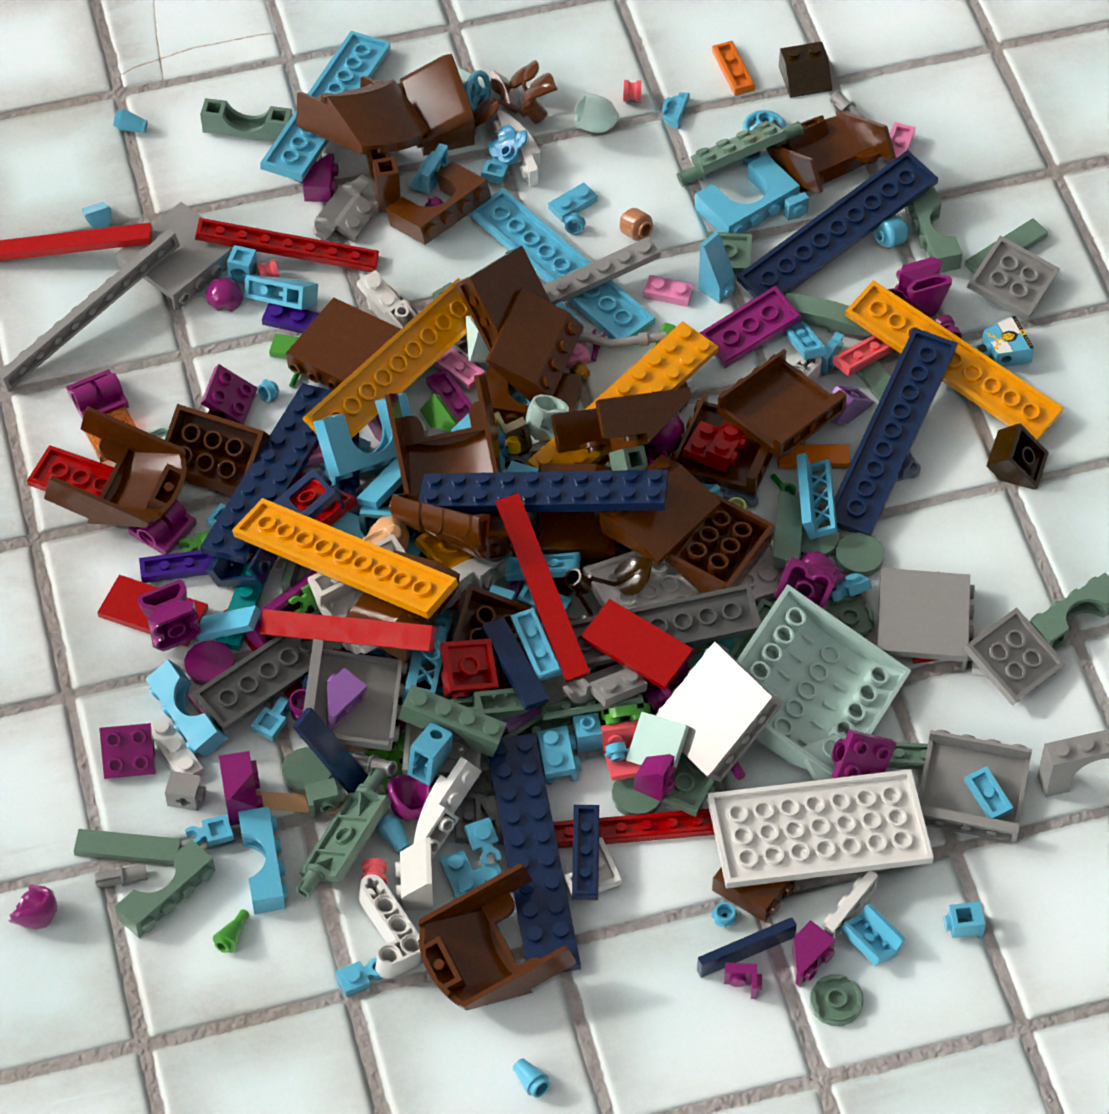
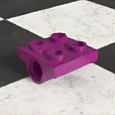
[200,364,257,425]
[66,369,129,419]
[128,500,197,555]
[99,723,156,779]
[831,729,897,778]

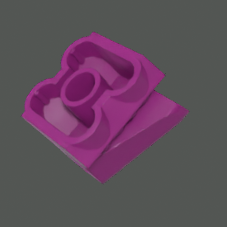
[895,257,952,317]
[772,557,837,609]
[138,580,201,652]

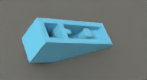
[698,231,735,303]
[244,274,318,310]

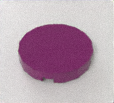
[184,640,234,686]

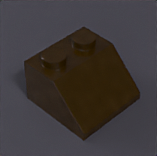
[779,41,832,98]
[986,423,1049,490]

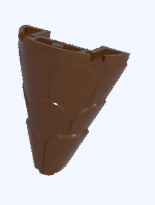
[389,493,512,562]

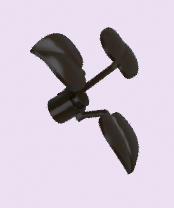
[553,557,652,620]

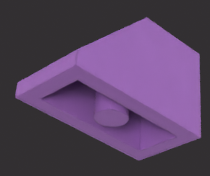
[831,385,874,424]
[325,668,367,730]

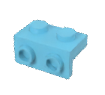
[537,725,581,781]
[840,904,905,966]

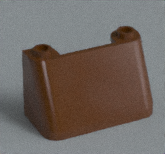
[398,54,475,156]

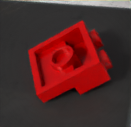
[682,421,748,473]
[440,638,499,699]

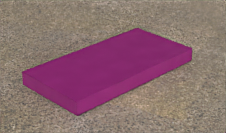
[700,285,802,368]

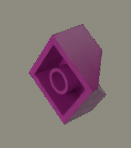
[219,751,263,826]

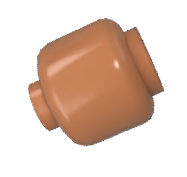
[620,208,653,241]

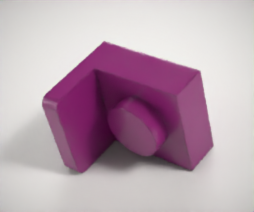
[724,963,762,999]

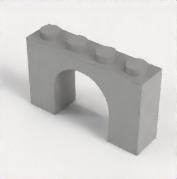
[1037,729,1109,797]

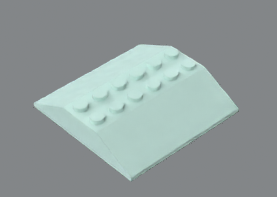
[736,584,911,775]

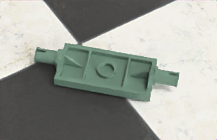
[677,121,804,187]
[295,767,391,899]

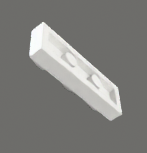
[150,714,204,776]
[823,871,878,939]

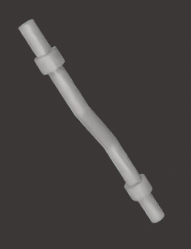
[578,332,667,348]

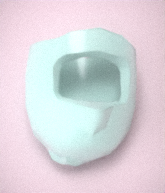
[575,93,619,133]
[526,394,569,442]

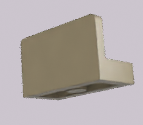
[494,412,533,457]

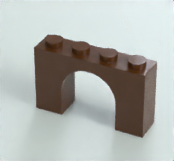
[365,149,401,213]
[385,162,492,245]
[486,365,582,424]
[712,867,796,922]

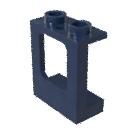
[273,468,347,519]
[205,547,279,587]

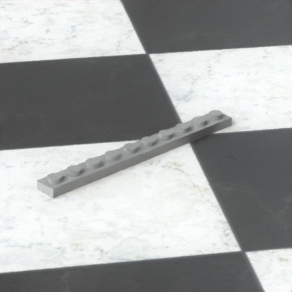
[0,228,180,392]
[455,237,660,349]

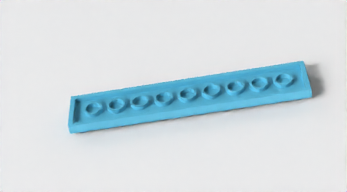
[260,31,391,182]
[470,188,655,339]

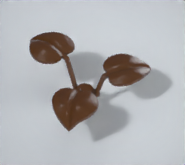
[473,60,558,128]

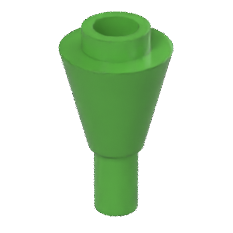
[213,909,250,953]

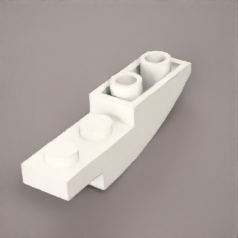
[493,110,541,187]
[357,270,417,329]
[441,551,512,613]
[414,757,482,860]

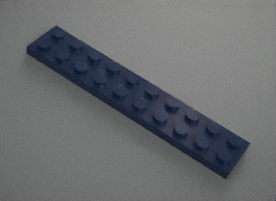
[737,150,938,298]
[826,328,958,536]
[200,383,332,565]
[419,469,669,513]
[487,733,581,972]

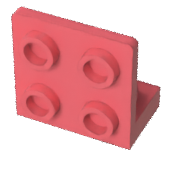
[601,720,641,781]

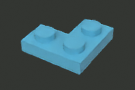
[439,850,502,899]

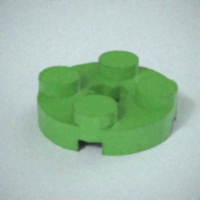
[600,703,651,725]

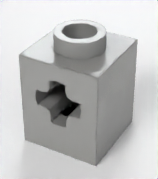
[165,771,206,811]

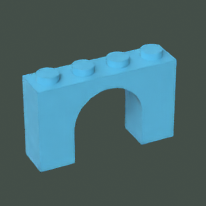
[695,153,800,233]
[313,393,412,480]

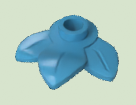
[488,125,528,165]

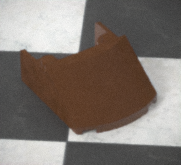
[296,76,429,154]
[766,110,896,194]
[385,375,501,495]
[551,387,692,457]
[44,406,187,528]
[418,863,577,1011]

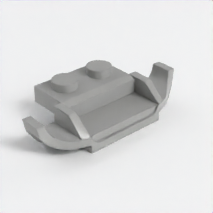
[313,173,378,242]
[563,662,647,707]

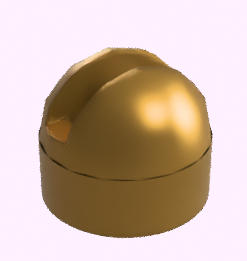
[570,361,590,381]

